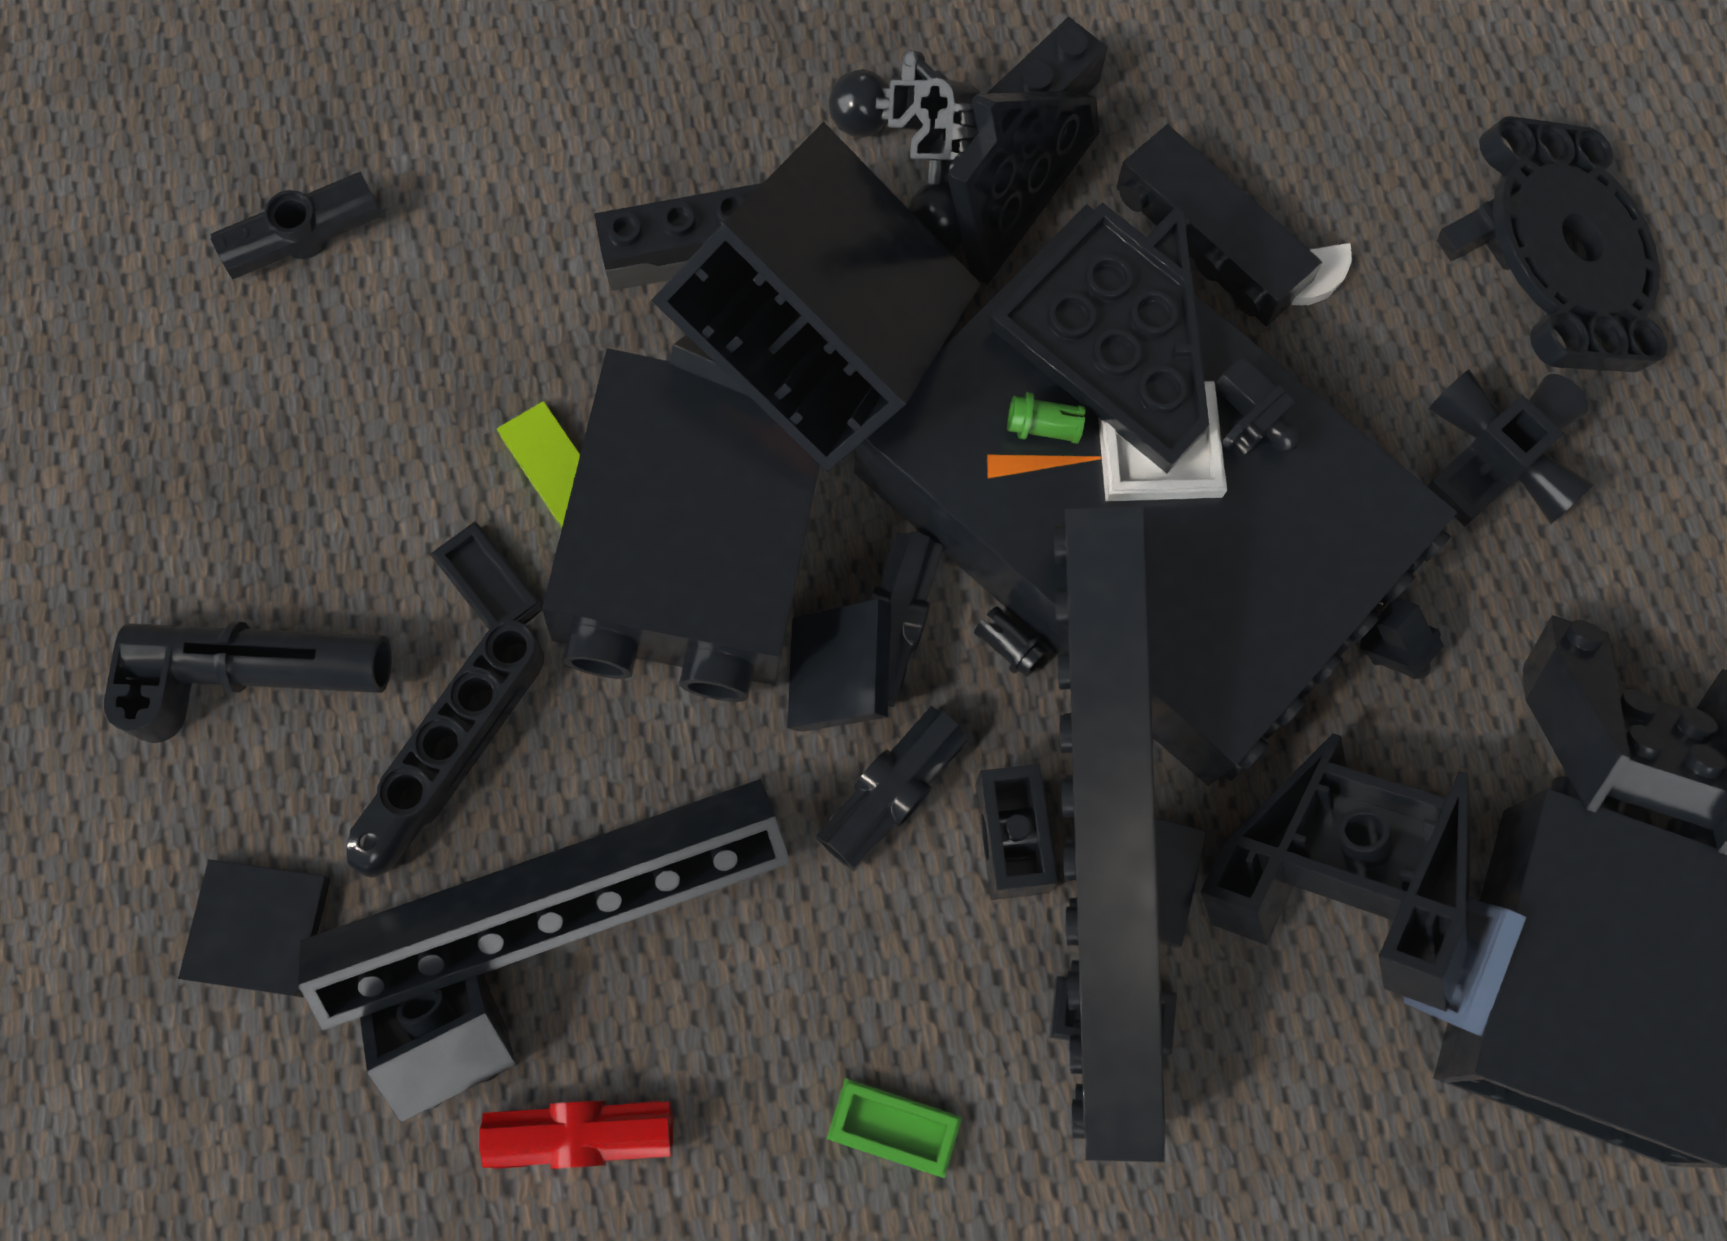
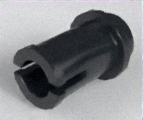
[974,606,1048,677]

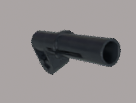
[104,621,392,743]

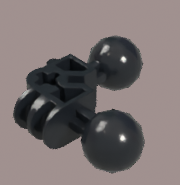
[828,50,980,249]

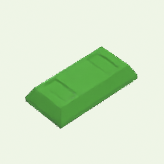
[827,1078,962,1178]

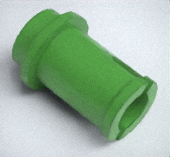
[1007,392,1085,444]

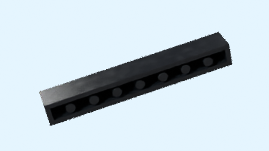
[298,779,791,1031]

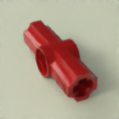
[479,1101,674,1169]

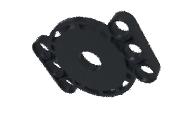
[1479,116,1667,372]

